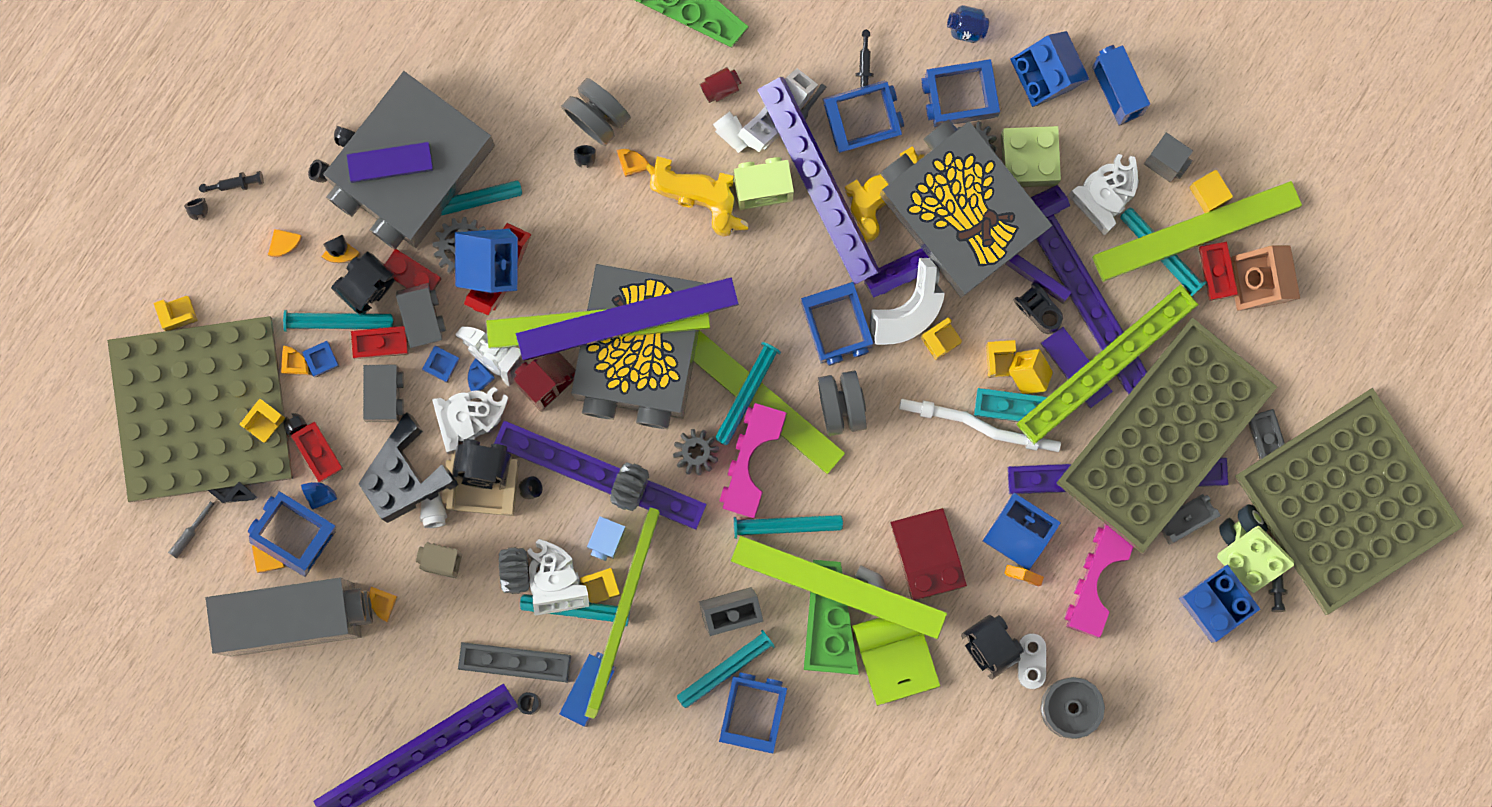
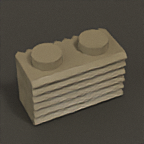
[416,542,462,579]

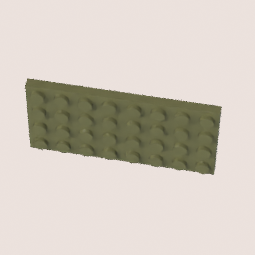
[1056,317,1277,554]

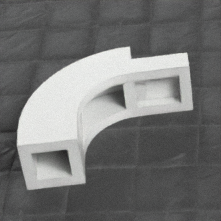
[738,68,818,152]
[869,258,945,345]

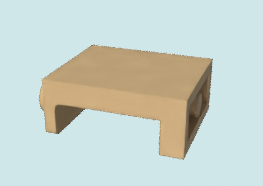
[442,454,519,516]

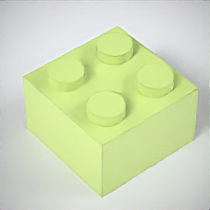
[1001,126,1061,187]
[734,157,794,210]

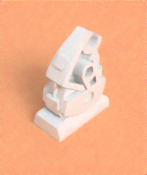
[1068,154,1139,236]
[455,326,525,387]
[432,387,508,454]
[527,539,589,616]

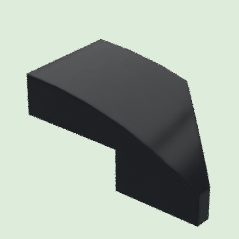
[208,482,257,503]

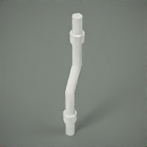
[899,399,1061,452]

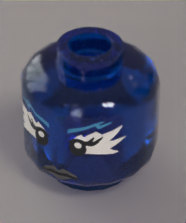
[947,5,989,43]

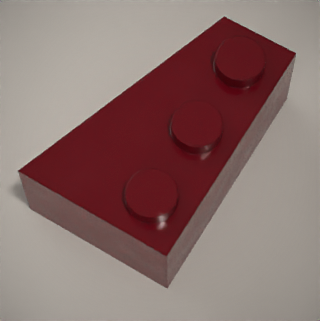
[513,352,576,412]

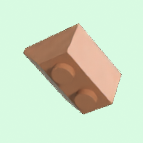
[1230,245,1300,311]

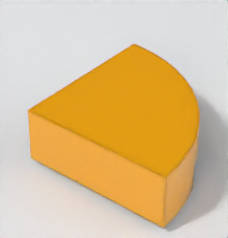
[617,149,649,177]
[268,229,302,257]
[321,243,360,263]
[281,346,310,376]
[252,545,285,573]
[1004,565,1044,587]
[369,587,398,622]

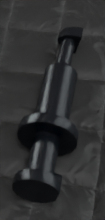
[855,29,874,95]
[199,171,264,193]
[1269,574,1288,612]

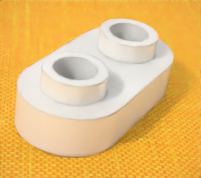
[1018,634,1046,689]

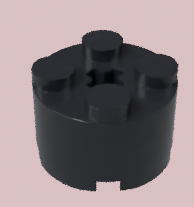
[331,251,396,316]
[452,439,511,490]
[961,615,1024,680]

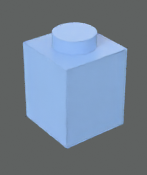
[587,516,626,561]

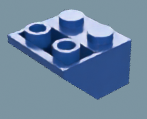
[1010,31,1090,107]
[455,229,518,293]
[982,493,1061,570]
[1179,564,1260,643]

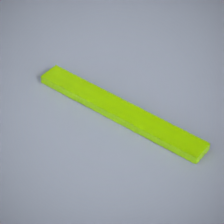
[1092,181,1302,282]
[1016,284,1199,445]
[486,309,710,349]
[694,330,845,474]
[584,507,660,719]
[731,536,948,639]

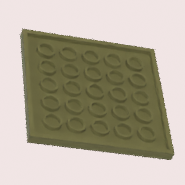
[107,316,293,502]
[1235,388,1464,615]

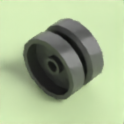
[561,78,631,146]
[817,370,867,436]
[1040,677,1105,739]

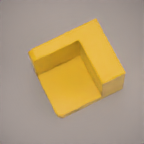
[1189,170,1233,213]
[153,296,198,331]
[920,317,962,360]
[986,340,1016,378]
[1009,349,1053,394]
[240,399,285,443]
[580,568,620,603]

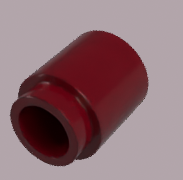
[699,67,742,103]

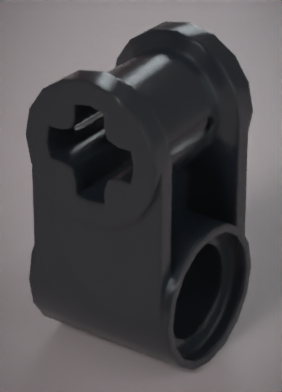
[1013,282,1063,334]

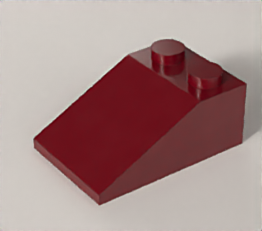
[890,508,967,601]

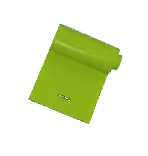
[852,618,940,706]

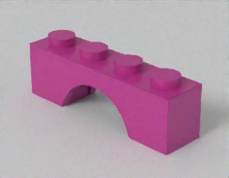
[719,403,787,518]
[1064,524,1133,638]

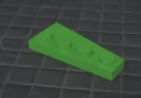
[635,0,749,48]
[804,560,859,675]

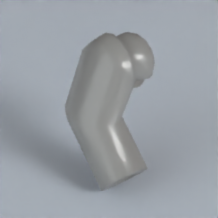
[855,565,887,590]

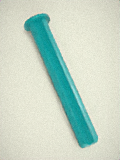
[441,180,522,216]
[1120,207,1207,296]
[283,310,394,332]
[716,342,781,445]
[733,515,843,539]
[520,594,631,627]
[677,629,775,708]

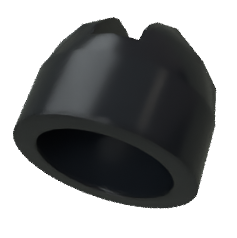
[334,126,356,147]
[574,145,596,168]
[308,159,329,183]
[184,198,208,220]
[323,235,348,257]
[283,413,307,437]
[518,476,543,499]
[517,692,541,715]

